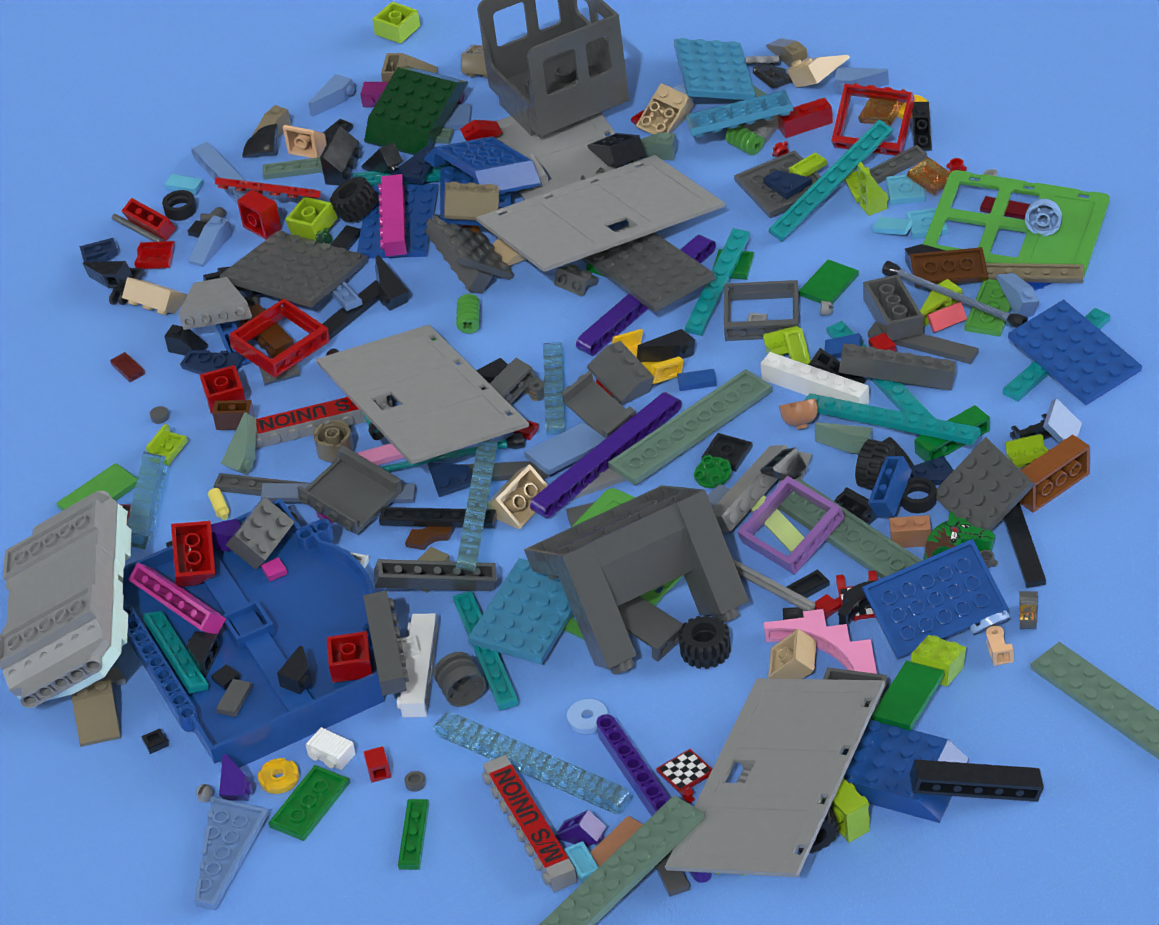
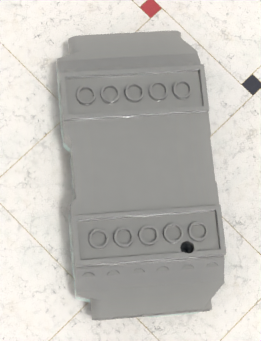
[0,490,132,708]

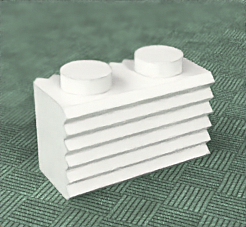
[306,727,356,770]

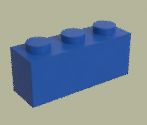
[868,456,912,517]

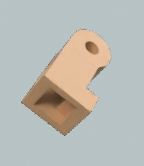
[986,626,1014,666]

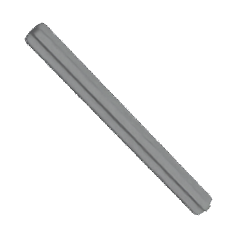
[733,559,816,611]

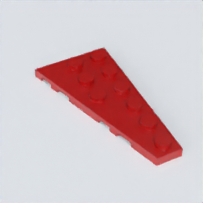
[215,177,321,199]

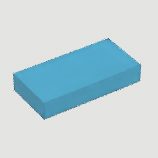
[164,174,203,194]
[872,217,913,235]
[563,841,599,883]

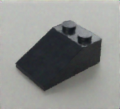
[587,133,646,168]

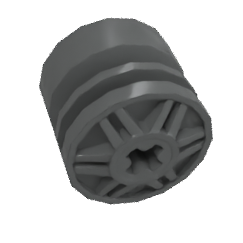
[433,652,486,707]

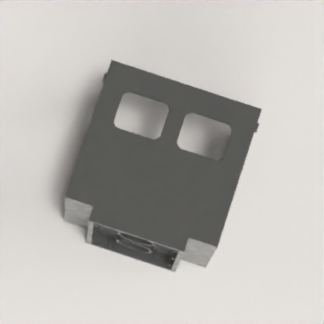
[477,0,629,137]

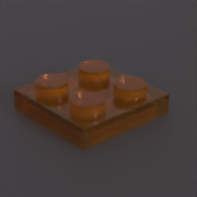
[858,98,904,125]
[906,157,951,195]

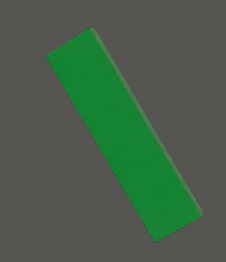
[398,799,429,870]

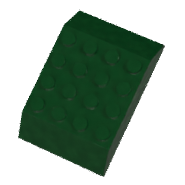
[364,66,468,155]

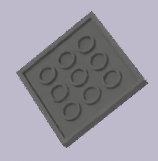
[734,150,821,218]
[426,218,513,280]
[936,437,1035,531]

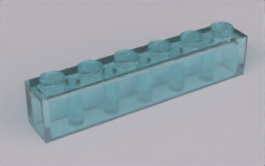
[127,451,167,549]

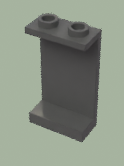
[562,370,636,438]
[617,596,683,662]

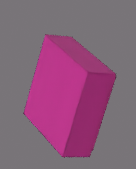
[261,558,287,581]

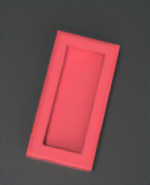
[926,302,967,332]

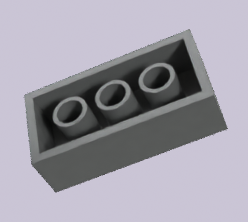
[863,275,923,341]

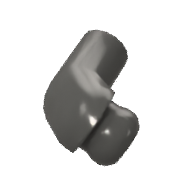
[200,207,225,222]

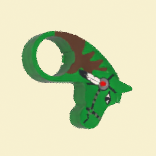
[923,511,995,560]

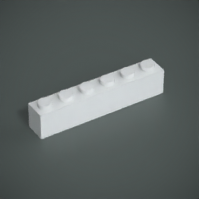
[761,352,870,405]
[397,613,439,717]

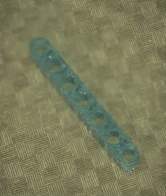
[543,342,566,435]

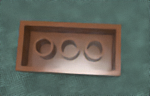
[1019,434,1090,513]

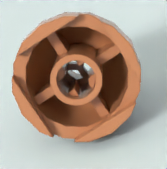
[779,398,818,429]

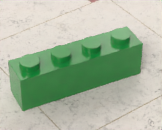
[914,405,990,462]

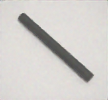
[112,214,164,242]

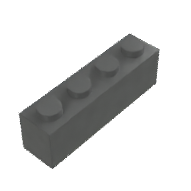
[483,358,536,405]

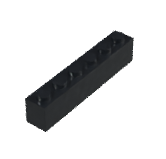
[910,759,1044,802]

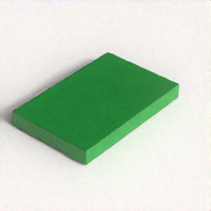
[799,260,859,304]

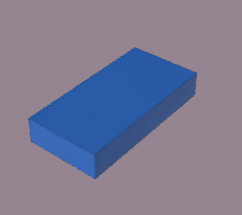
[824,333,862,358]
[677,369,717,391]

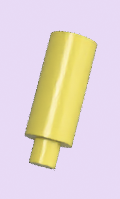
[208,488,229,520]

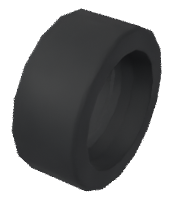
[162,190,197,221]
[900,477,937,513]

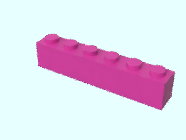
[378,174,407,257]
[128,563,226,635]

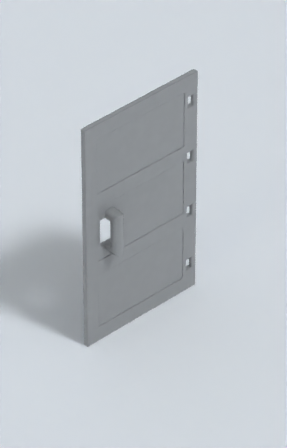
[496,112,637,225]
[476,155,725,272]
[316,325,529,464]
[665,678,885,877]

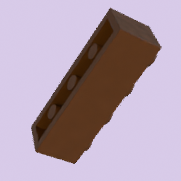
[240,303,294,358]

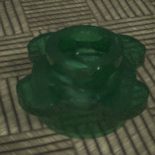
[316,228,332,244]

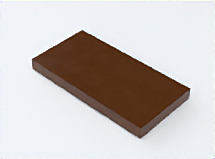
[909,247,988,287]

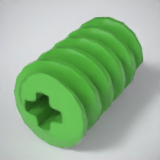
[725,125,765,155]
[456,294,480,334]

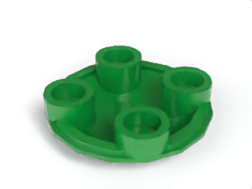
[693,455,732,488]

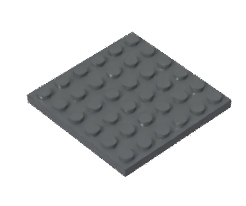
[220,231,368,307]

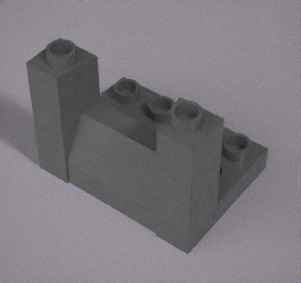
[524,485,749,674]

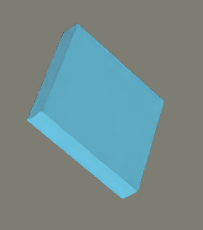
[886,173,926,205]
[906,208,948,240]

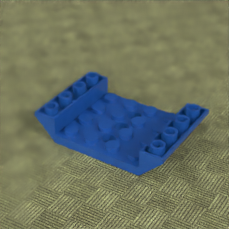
[424,136,541,195]

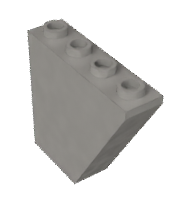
[178,277,252,330]

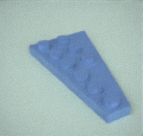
[194,796,269,910]

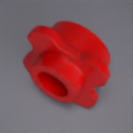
[772,141,789,157]
[946,158,967,173]

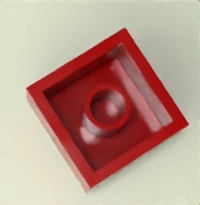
[237,190,282,240]
[199,365,246,414]
[327,631,373,683]

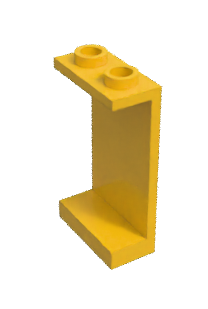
[612,329,684,384]

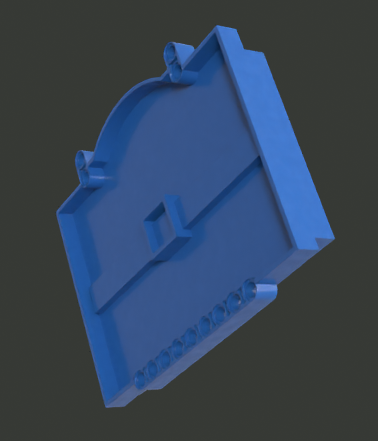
[120,498,401,768]

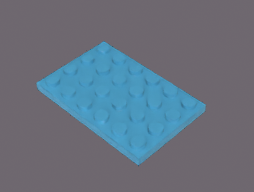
[674,38,755,100]
[685,90,794,137]
[468,558,573,665]

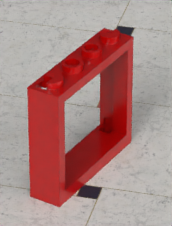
[831,83,915,156]
[229,299,329,378]

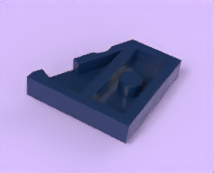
[763,170,812,199]

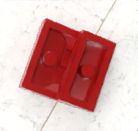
[134,241,175,269]

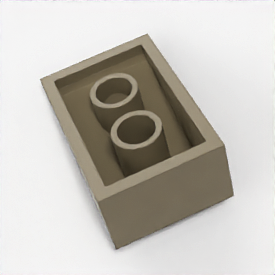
[461,44,487,77]
[72,678,121,747]

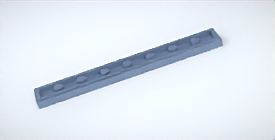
[261,483,415,503]

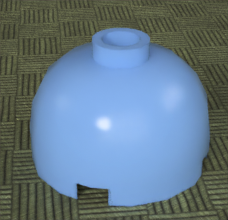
[1025,199,1062,236]

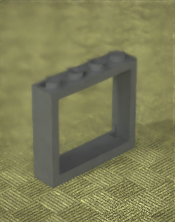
[724,280,799,341]

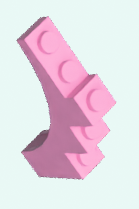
[764,609,877,674]

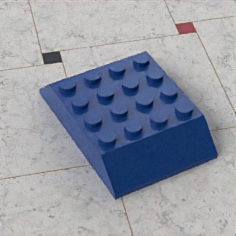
[842,719,969,823]

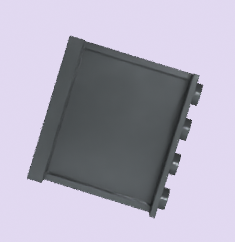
[297,445,402,535]

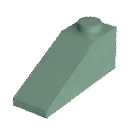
[640,132,677,161]
[221,412,256,476]
[815,422,873,454]

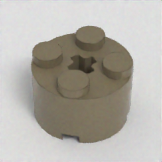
[313,420,354,462]

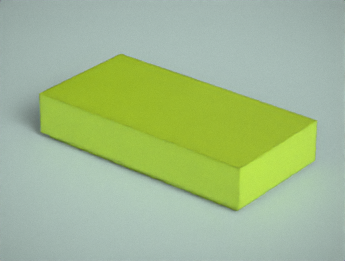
[789,152,827,176]
[783,328,811,365]

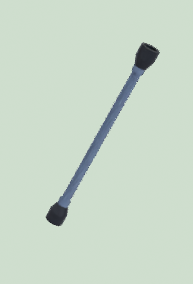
[882,261,1028,328]

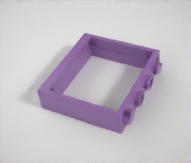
[737,476,845,575]

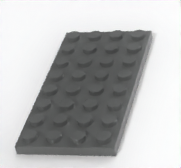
[581,225,715,312]

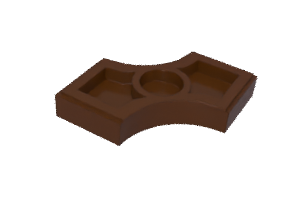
[405,526,455,550]

